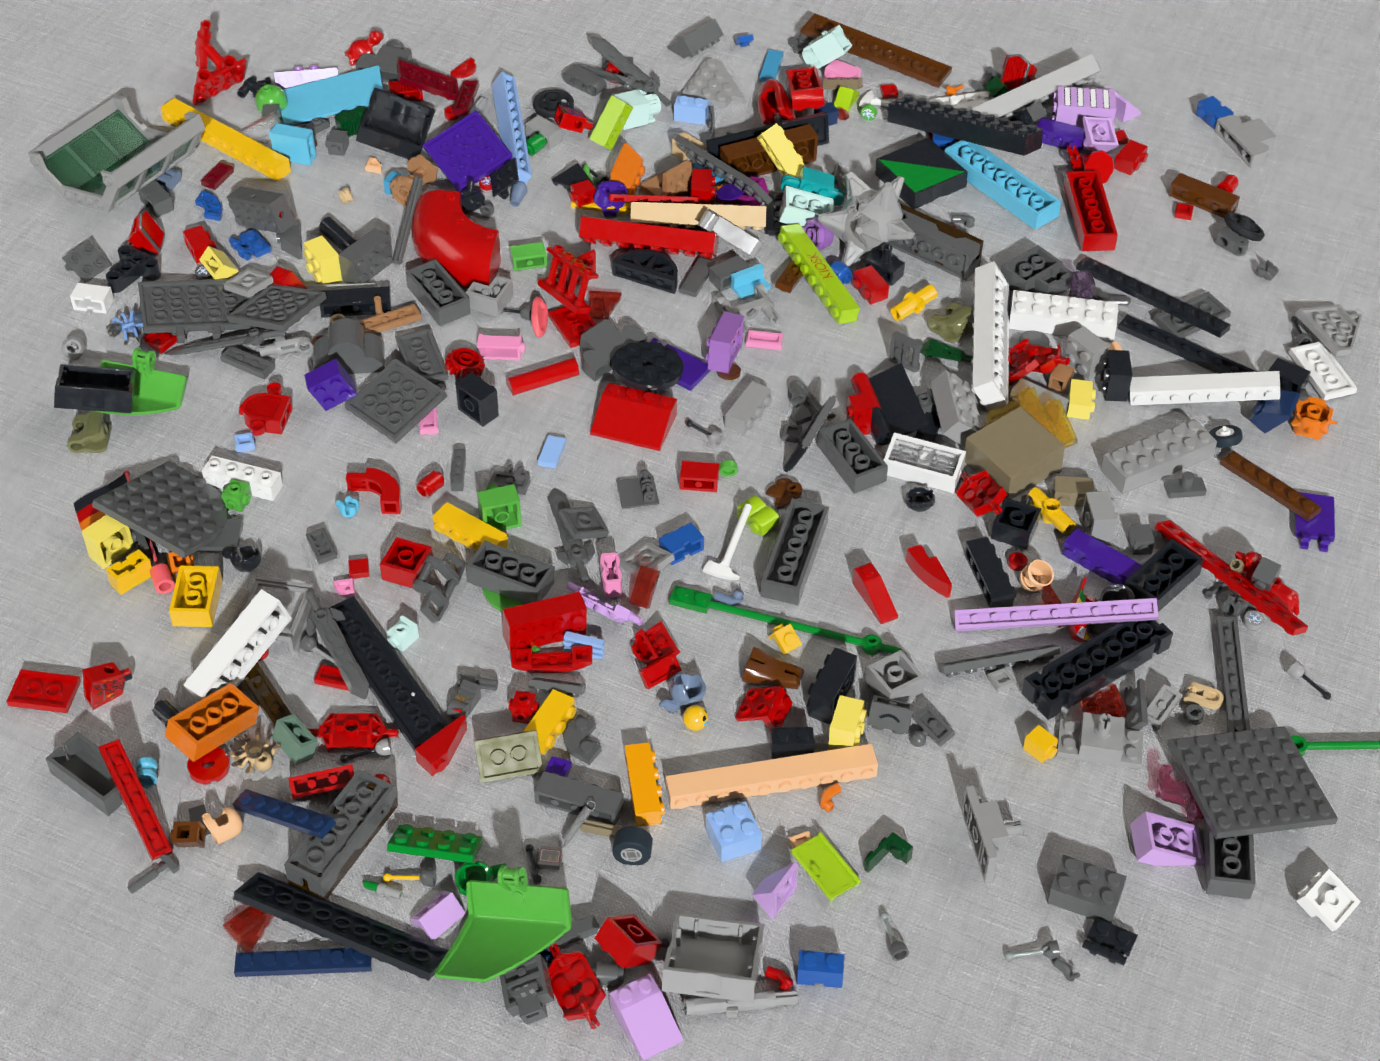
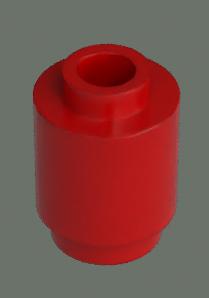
[1217,175,1238,193]
[416,471,444,497]

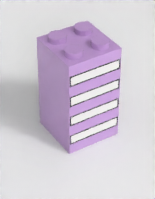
[1051,86,1116,128]

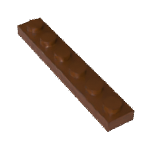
[1220,451,1322,521]

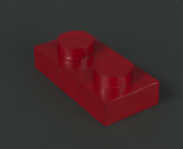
[201,162,234,190]

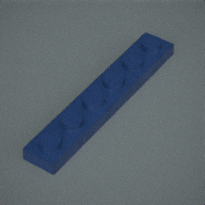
[232,789,336,839]
[234,948,372,977]

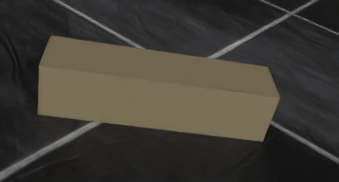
[823,77,863,90]

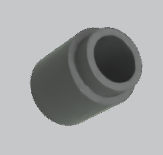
[592,962,624,986]

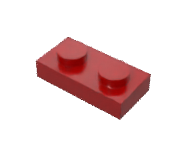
[1008,359,1039,386]

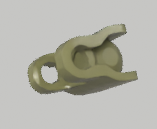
[927,302,973,343]
[67,411,111,453]

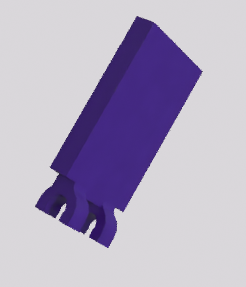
[650,338,711,391]
[1294,492,1335,552]

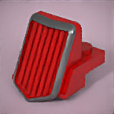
[1000,54,1037,90]
[128,209,165,255]

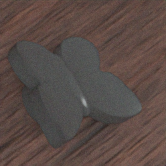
[788,34,814,53]

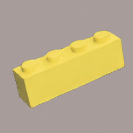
[757,123,808,178]

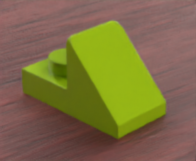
[834,86,859,114]

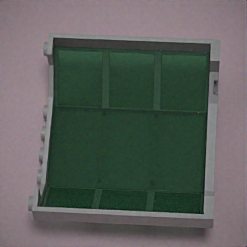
[28,95,205,212]

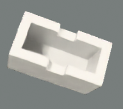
[70,283,114,314]

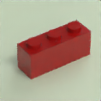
[288,764,354,799]

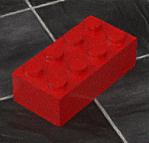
[785,67,824,111]
[503,591,587,653]

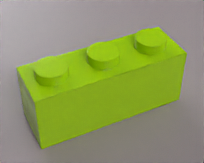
[589,95,634,150]

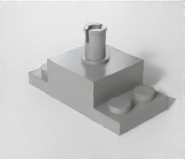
[1056,712,1143,769]
[961,786,1023,883]

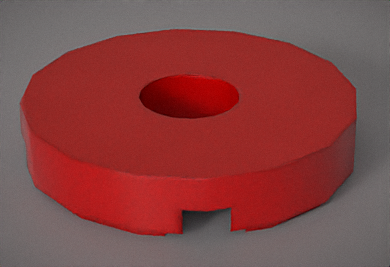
[187,747,230,785]

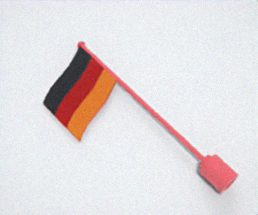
[73,471,175,594]

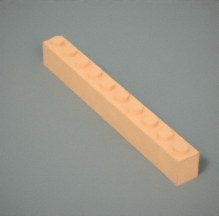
[666,744,878,809]

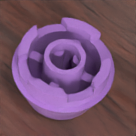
[803,218,834,251]

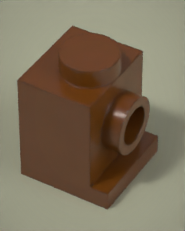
[170,821,207,848]

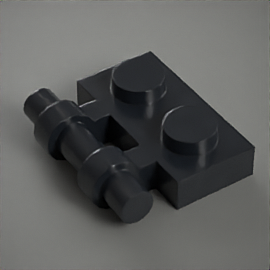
[1082,917,1138,966]

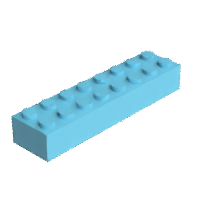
[945,140,1061,230]

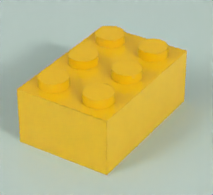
[169,566,223,627]

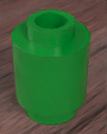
[526,134,547,156]

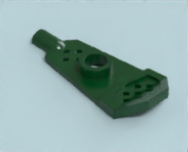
[920,339,973,362]

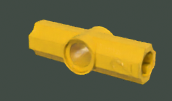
[890,284,938,321]
[1026,487,1076,535]

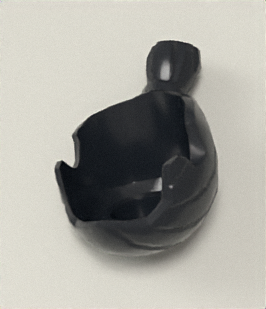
[221,546,261,572]

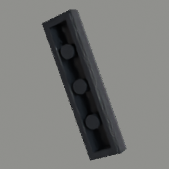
[319,217,357,251]

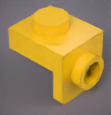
[768,624,802,655]

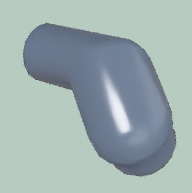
[714,589,744,605]

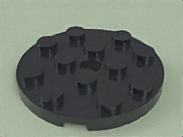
[611,342,684,391]

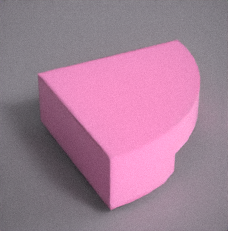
[333,578,355,597]

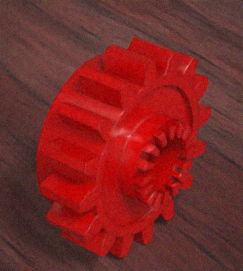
[445,348,485,379]

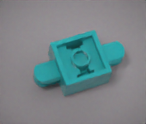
[781,167,845,206]

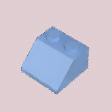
[674,96,712,125]

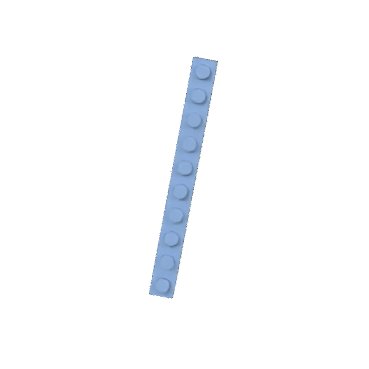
[492,71,532,186]

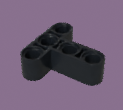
[106,245,161,293]

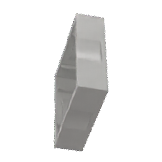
[662,913,764,1003]

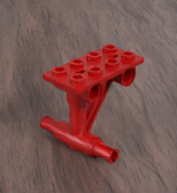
[192,20,247,106]

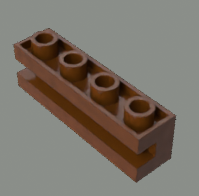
[1169,173,1240,218]

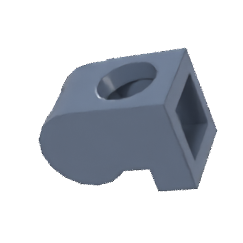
[156,168,182,193]

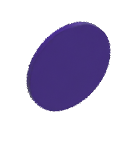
[717,183,744,201]

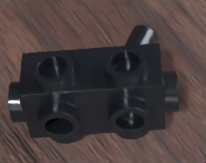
[461,180,485,214]

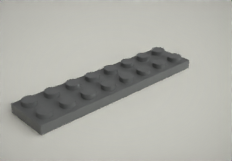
[674,135,773,205]

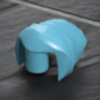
[335,495,359,518]

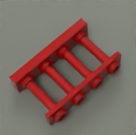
[537,245,599,314]

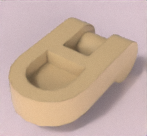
[1184,682,1224,710]

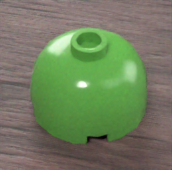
[255,85,288,114]

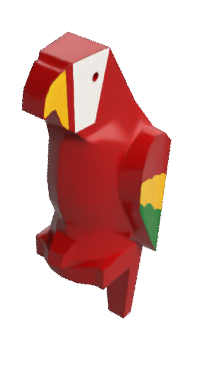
[1069,577,1097,643]

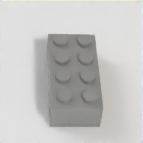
[930,370,983,447]

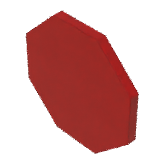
[1084,150,1114,183]

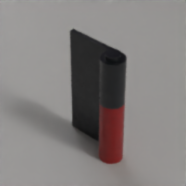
[851,363,929,445]

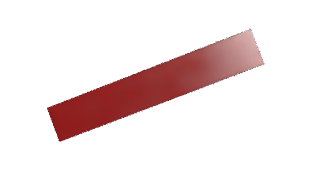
[99,739,173,861]

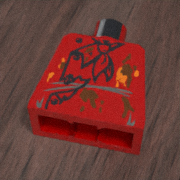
[82,662,132,709]

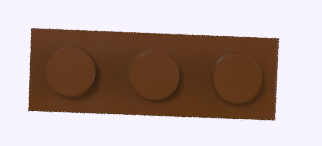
[775,259,803,294]

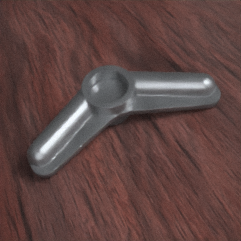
[1082,282,1131,306]

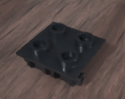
[490,158,519,199]

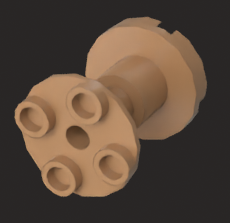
[389,155,438,206]

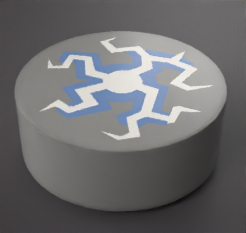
[1243,611,1265,630]

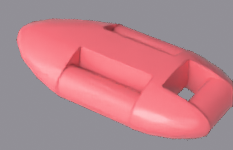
[531,297,548,337]

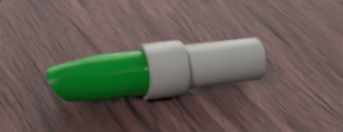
[362,880,403,899]

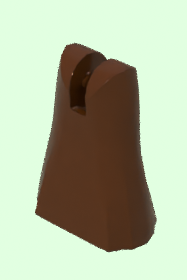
[742,646,804,689]

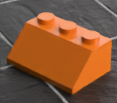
[611,143,646,195]

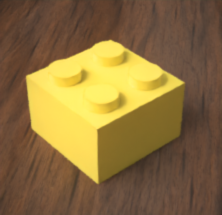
[303,236,342,284]
[82,515,135,569]
[828,695,867,750]

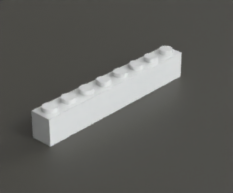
[1130,371,1280,405]

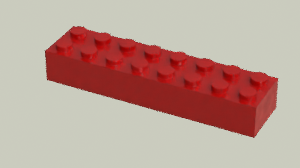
[579,216,719,259]

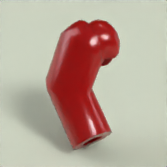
[765,965,793,991]

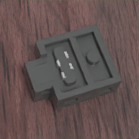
[500,954,555,1025]

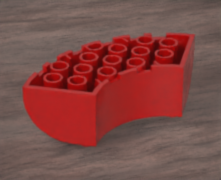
[411,190,501,288]

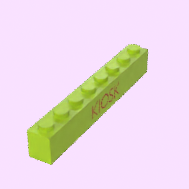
[778,224,860,324]

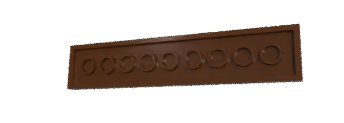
[801,13,952,88]

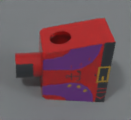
[554,104,593,133]

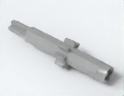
[683,990,798,1018]

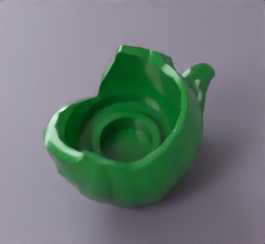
[454,860,507,897]

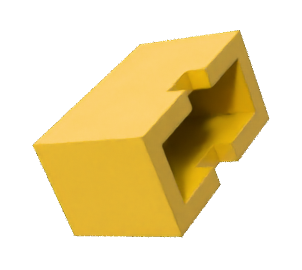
[106,549,152,595]

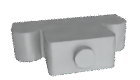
[1215,115,1276,168]

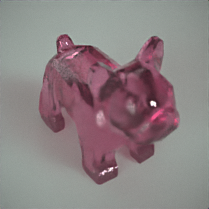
[1155,764,1204,824]

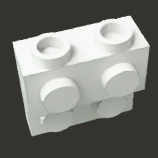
[1296,869,1361,932]

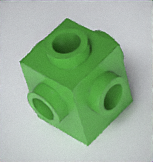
[221,479,252,512]

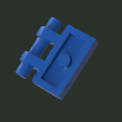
[229,229,271,260]

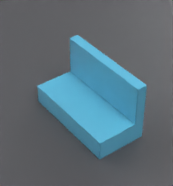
[731,263,771,299]

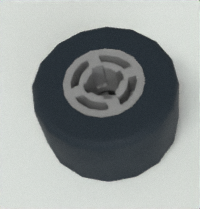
[612,826,653,865]

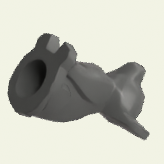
[832,164,847,195]
[1222,595,1256,617]

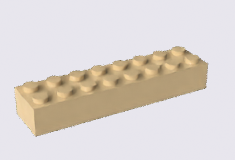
[631,202,766,230]

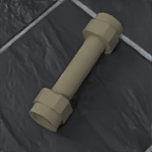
[1230,559,1244,575]

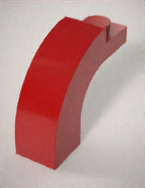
[346,468,402,514]

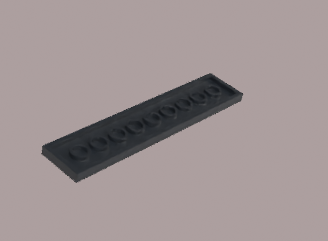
[328,596,448,752]
[233,872,449,981]

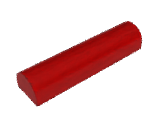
[506,358,579,395]

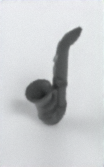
[789,380,836,418]

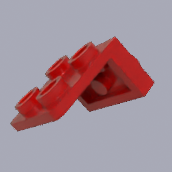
[735,686,793,732]

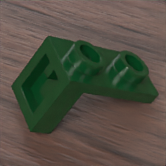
[864,832,913,873]

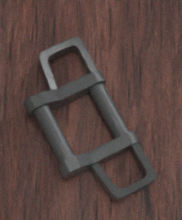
[412,552,465,623]

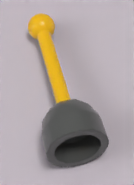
[383,869,436,887]

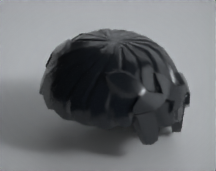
[905,487,935,512]

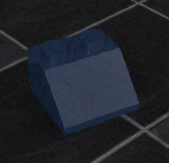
[1249,390,1300,433]

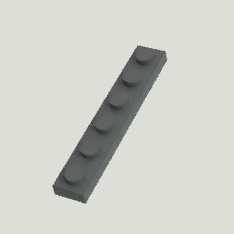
[938,644,1060,677]

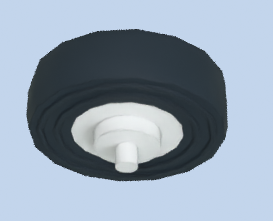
[1209,425,1243,448]

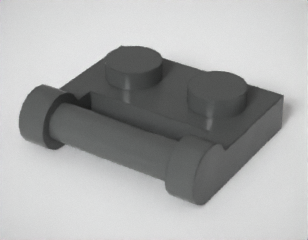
[889,331,923,372]

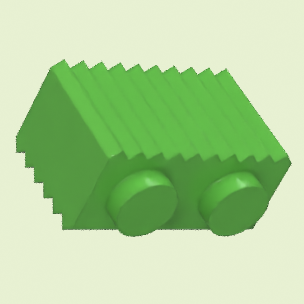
[510,242,547,271]

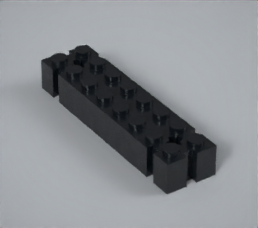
[1021,620,1173,720]

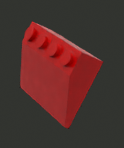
[590,383,677,451]

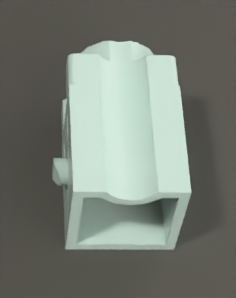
[802,25,852,69]
[613,89,661,130]

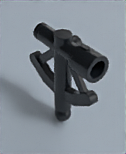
[237,76,271,98]

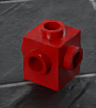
[508,691,540,724]

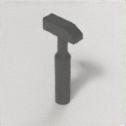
[127,854,179,894]

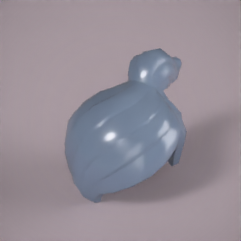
[658,673,706,712]

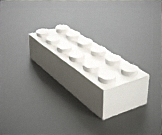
[1009,290,1118,342]
[183,589,292,702]

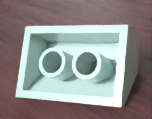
[779,186,834,228]

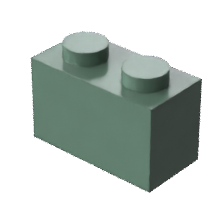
[272,714,318,765]

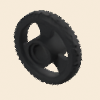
[533,89,574,118]
[1224,212,1265,241]

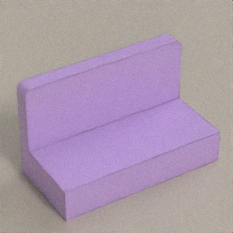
[410,891,465,940]

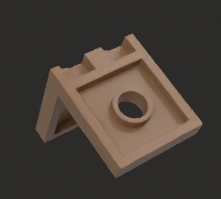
[641,160,692,197]

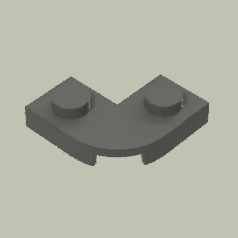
[563,714,602,765]

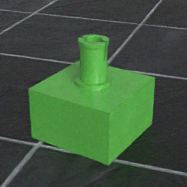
[477,483,522,531]

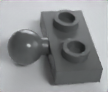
[910,704,955,747]

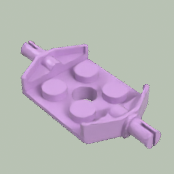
[567,582,644,626]

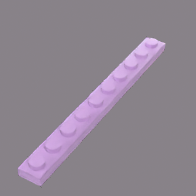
[954,598,1158,631]

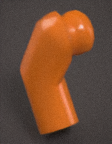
[819,783,842,812]

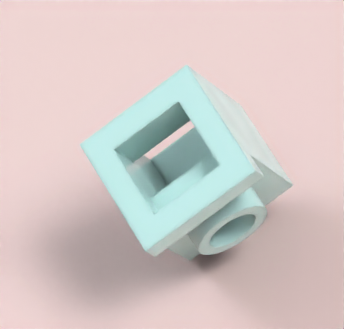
[386,615,419,652]

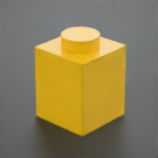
[1023,725,1058,763]

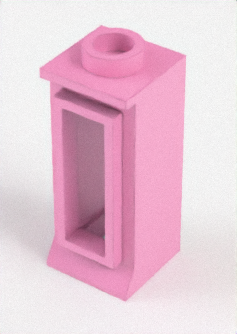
[477,333,525,360]

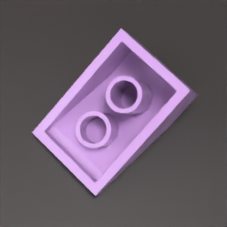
[1130,812,1205,866]
[609,974,683,1061]

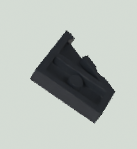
[551,163,594,190]

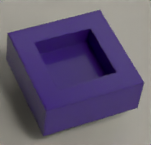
[545,756,572,778]

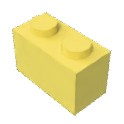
[199,246,239,279]
[1067,379,1096,419]

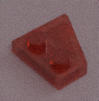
[1080,684,1127,717]

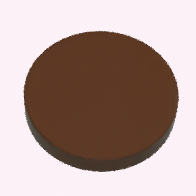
[717,364,741,380]

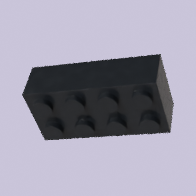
[1124,539,1204,612]

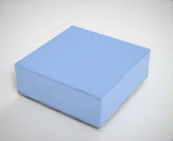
[234,432,255,452]

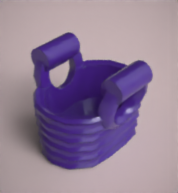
[594,182,628,217]

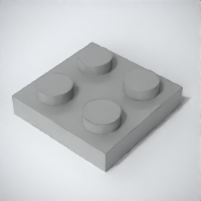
[223,268,274,298]
[620,542,674,580]

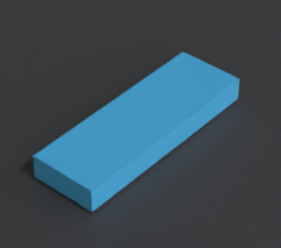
[759,50,784,82]

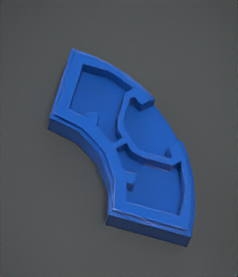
[195,191,223,221]

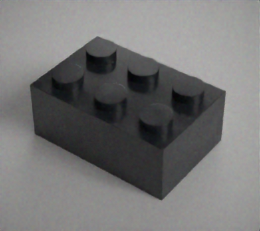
[807,648,857,725]

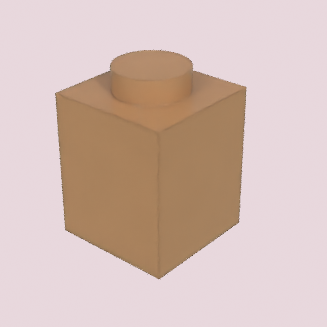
[1048,364,1075,394]

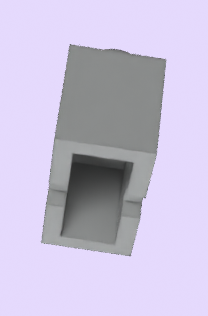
[525,115,563,150]

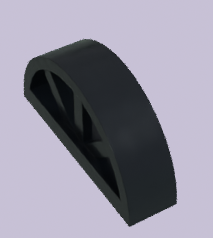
[612,249,678,294]

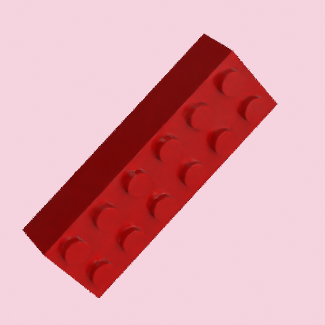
[1063,171,1118,252]

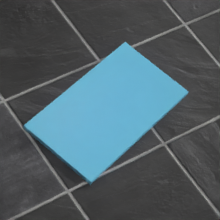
[281,65,383,126]

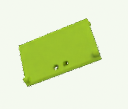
[790,832,861,902]

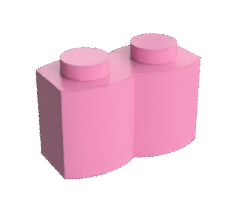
[600,552,622,598]

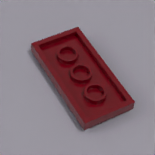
[396,60,459,101]

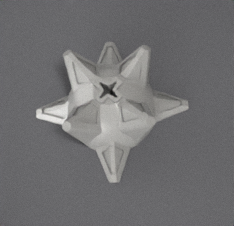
[818,171,915,266]

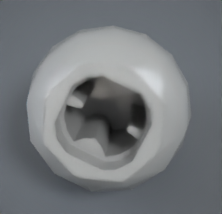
[61,337,85,359]

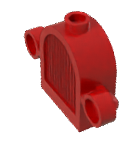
[239,382,293,436]

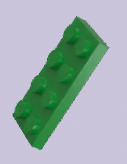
[387,824,483,864]

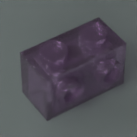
[1068,270,1096,299]

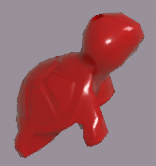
[345,30,384,66]

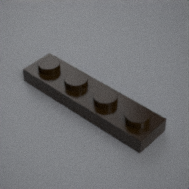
[243,662,292,728]

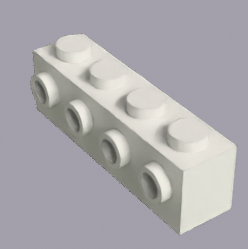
[202,456,283,501]

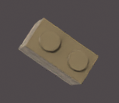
[1053,476,1094,507]

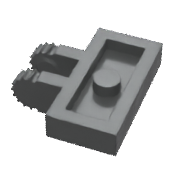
[489,464,531,495]

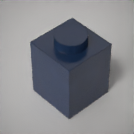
[813,102,839,126]

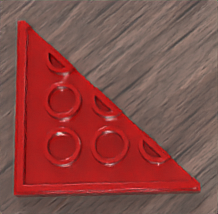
[609,194,699,204]

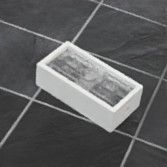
[884,433,966,493]

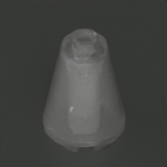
[240,110,285,143]

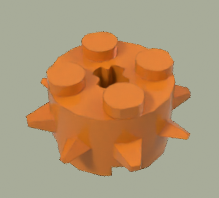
[1291,397,1338,440]

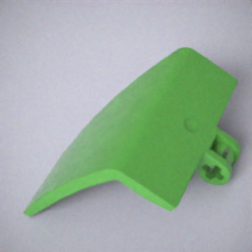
[96,348,187,415]
[434,865,572,983]

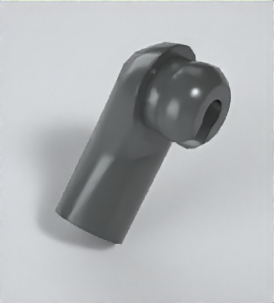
[951,215,975,228]

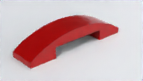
[511,646,593,673]

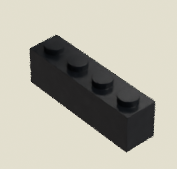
[320,286,391,318]
[964,537,1016,608]

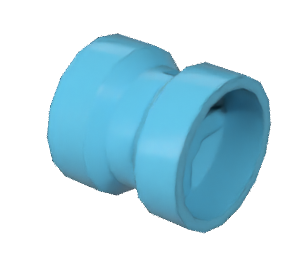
[136,757,158,787]

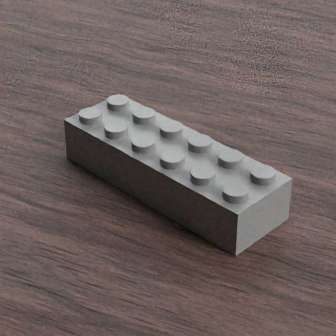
[1101,418,1217,494]

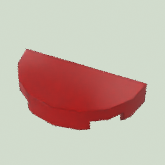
[450,58,476,78]

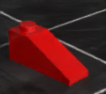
[853,562,898,624]
[415,715,467,776]

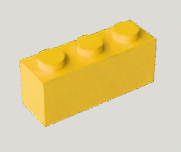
[523,689,577,755]

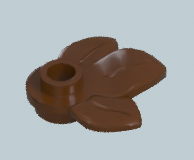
[765,478,803,508]

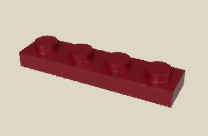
[452,80,480,117]

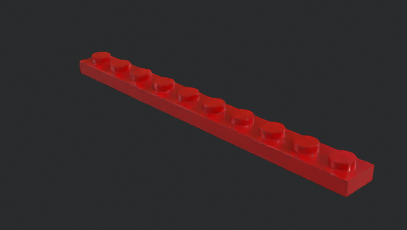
[1155,520,1308,636]

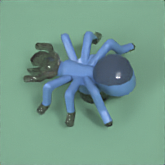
[106,310,143,345]

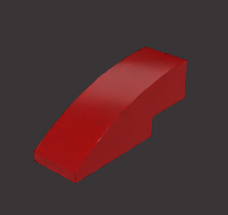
[906,545,952,598]

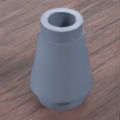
[510,182,528,207]

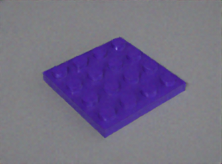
[423,110,513,193]

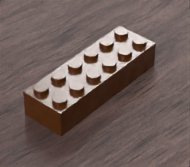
[720,124,818,184]

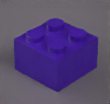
[304,359,357,411]

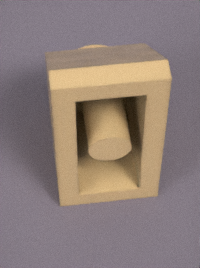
[672,132,706,161]

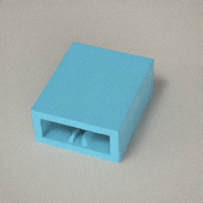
[269,123,316,165]

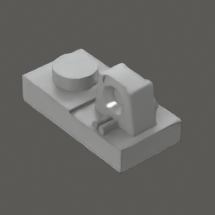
[1147,684,1182,729]

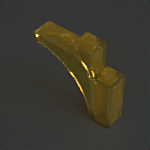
[986,387,1078,448]

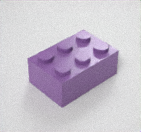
[706,312,744,374]

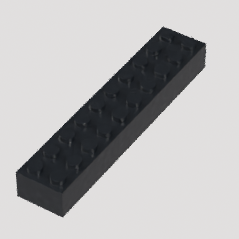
[887,95,1043,156]

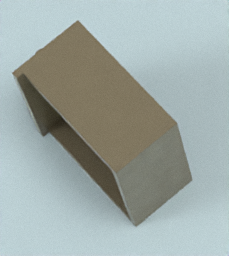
[965,407,1065,499]

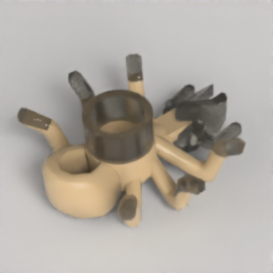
[225,727,281,774]

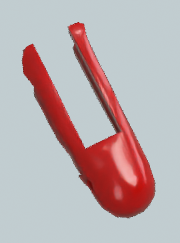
[758,79,796,126]

